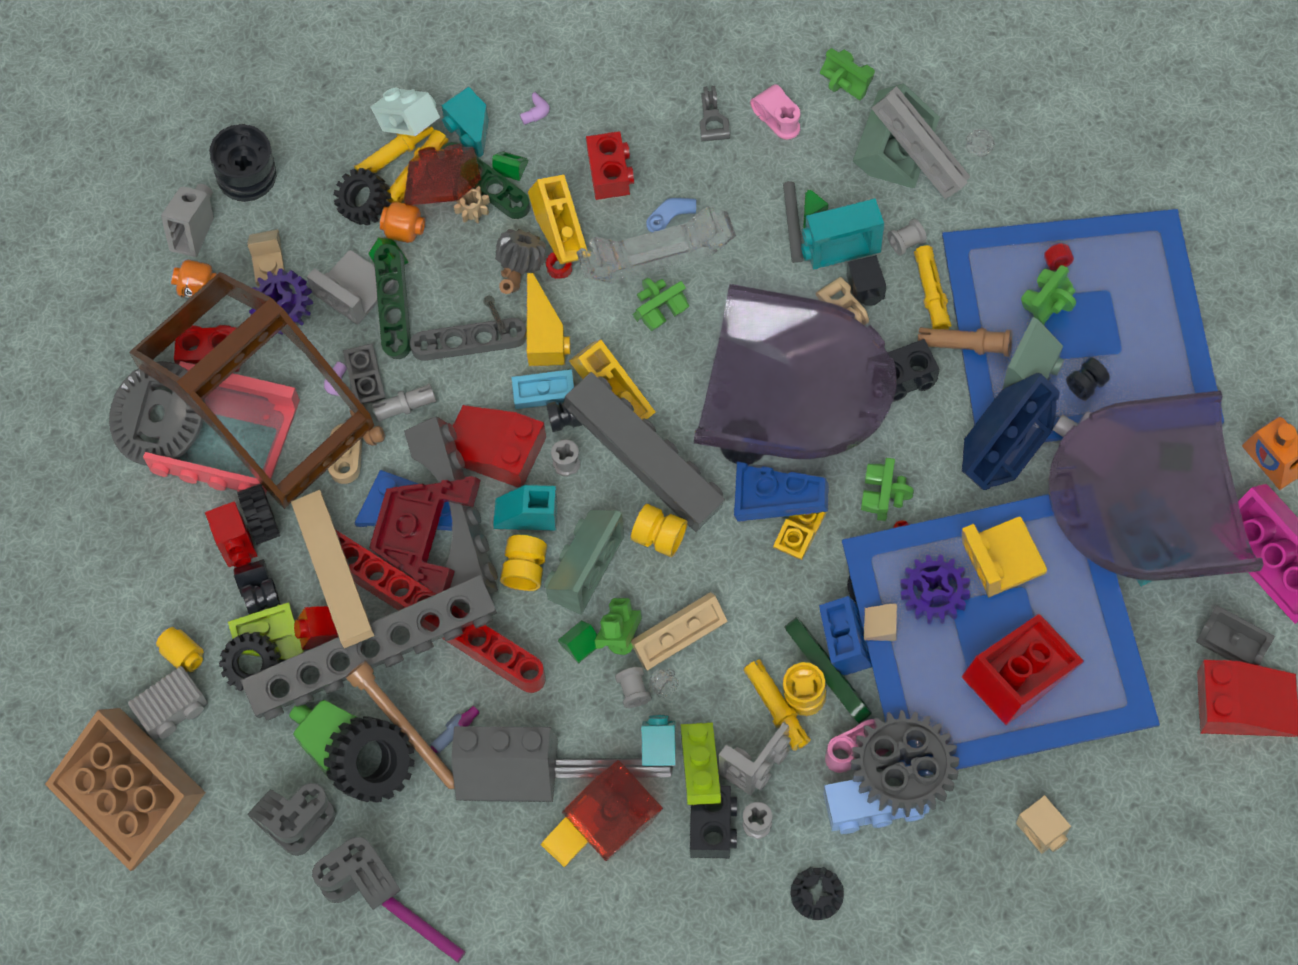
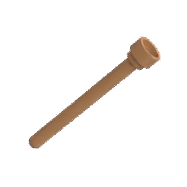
[345,660,455,789]

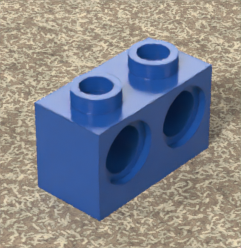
[819,596,872,676]

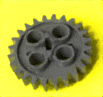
[851,710,959,817]

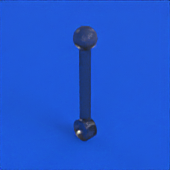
[483,295,506,334]

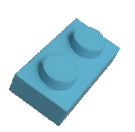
[511,369,574,409]

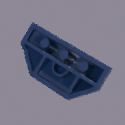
[962,373,1060,490]

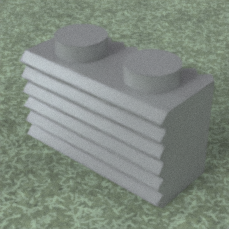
[128,666,208,740]

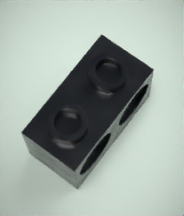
[867,339,939,403]
[690,786,737,859]

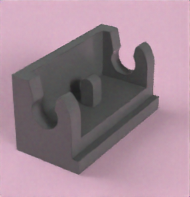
[1196,605,1275,665]

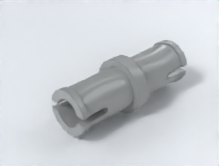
[372,384,436,422]

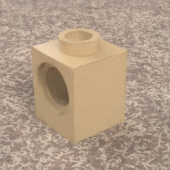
[1016,795,1071,854]

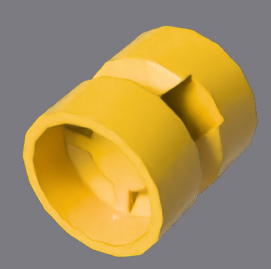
[631,503,688,557]
[500,535,547,591]
[783,662,826,716]

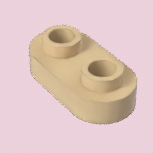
[328,423,362,484]

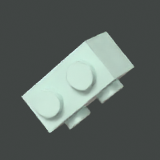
[371,87,440,136]

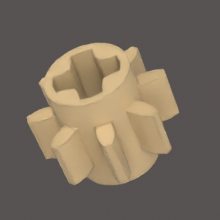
[453,186,490,223]

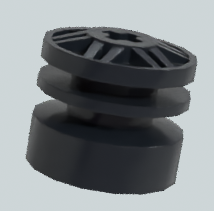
[209,124,277,202]

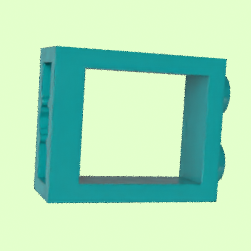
[801,198,885,270]

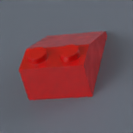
[453,405,546,488]
[962,614,1084,725]
[1197,660,1298,737]

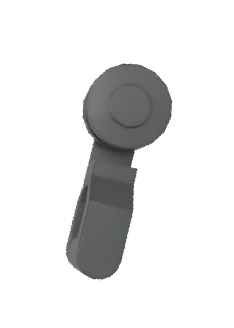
[700,86,730,142]

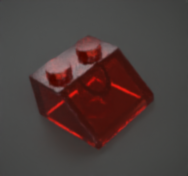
[404,144,481,205]
[562,760,663,861]

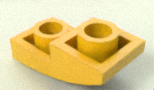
[773,512,827,560]
[540,794,613,867]

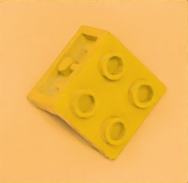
[962,517,1047,598]

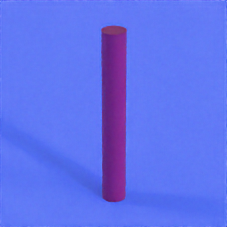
[381,897,466,963]

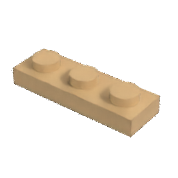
[631,592,728,670]

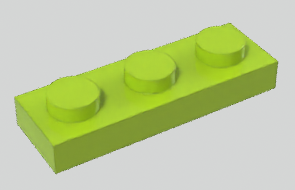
[680,722,721,805]

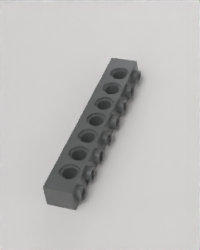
[240,575,497,721]

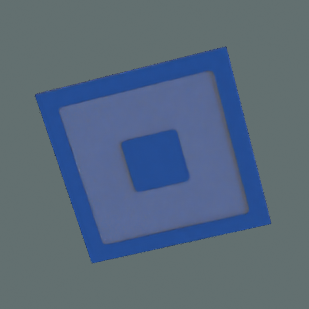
[942,209,1224,442]
[842,485,1160,782]

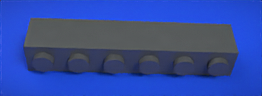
[563,372,725,532]

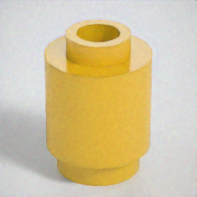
[156,627,204,672]

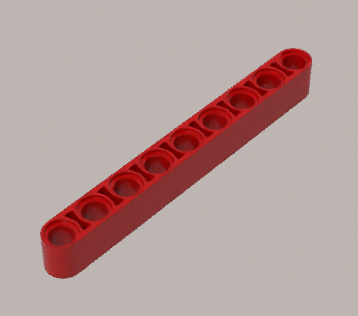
[336,530,546,693]

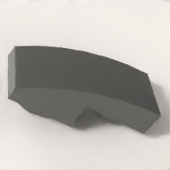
[343,343,386,404]

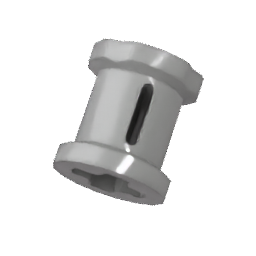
[888,219,927,256]
[551,439,580,477]
[615,667,652,708]
[742,802,773,839]

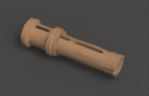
[918,327,1013,357]

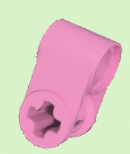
[750,84,800,140]
[825,719,889,773]

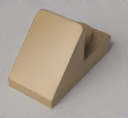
[247,229,285,287]

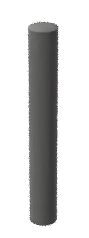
[783,181,803,263]

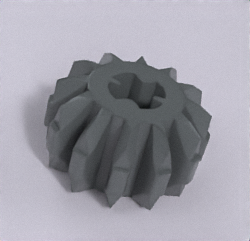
[495,229,546,275]

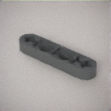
[410,318,527,361]

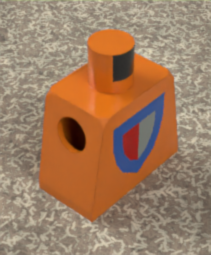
[1242,417,1298,490]

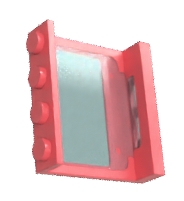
[143,361,300,494]

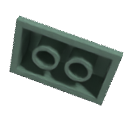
[853,83,940,188]
[544,510,625,615]

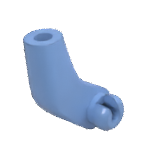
[646,198,696,234]

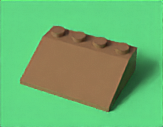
[45,708,206,871]

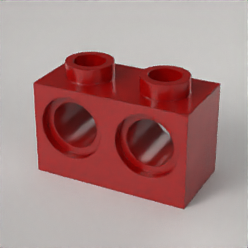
[586,131,634,200]
[174,325,240,372]
[205,501,258,568]

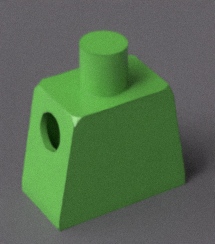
[289,700,356,776]

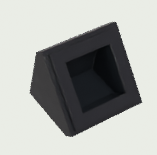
[234,559,269,597]

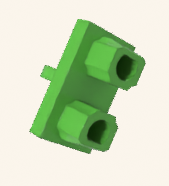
[820,48,875,100]
[1021,265,1076,325]
[632,278,689,331]
[861,458,914,521]
[595,598,642,655]

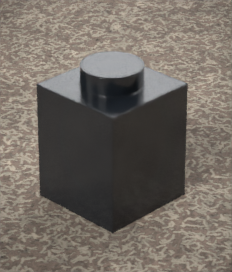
[846,255,886,306]

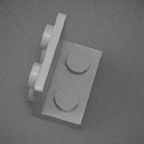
[307,250,394,325]
[719,722,791,796]

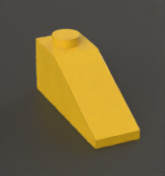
[528,175,589,264]
[527,273,571,366]
[569,340,656,419]

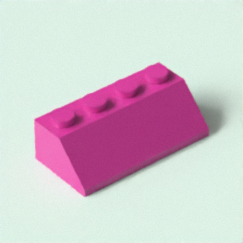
[1209,484,1298,624]

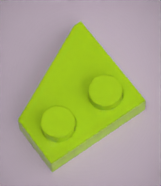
[228,602,304,660]

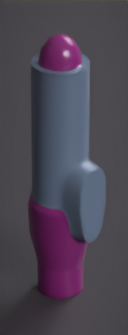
[430,706,480,753]

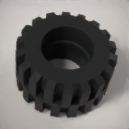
[324,716,415,803]

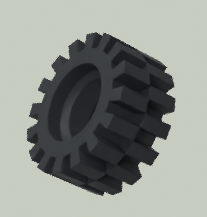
[333,168,391,225]
[237,484,280,545]
[219,632,281,691]

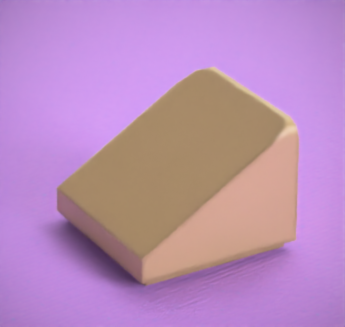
[864,604,897,641]

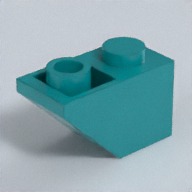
[441,87,489,157]
[493,485,558,531]
[641,715,676,766]

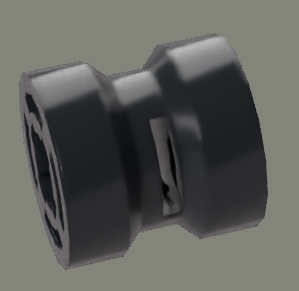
[1066,358,1110,401]
[546,401,582,432]
[241,578,281,615]

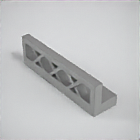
[871,86,970,199]

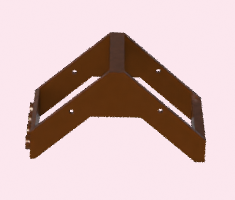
[129,272,374,509]

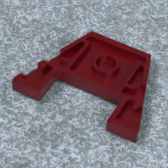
[369,476,481,594]

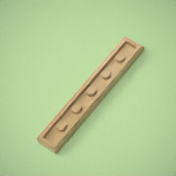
[291,490,374,648]

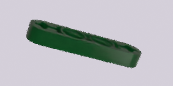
[439,142,530,219]
[374,244,411,359]
[784,617,872,724]

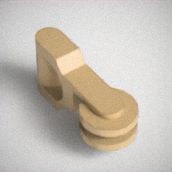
[816,277,869,329]

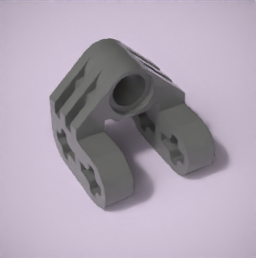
[247,783,336,856]
[312,837,401,910]

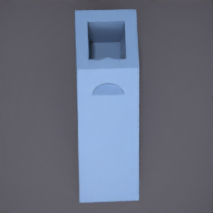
[823,780,930,834]

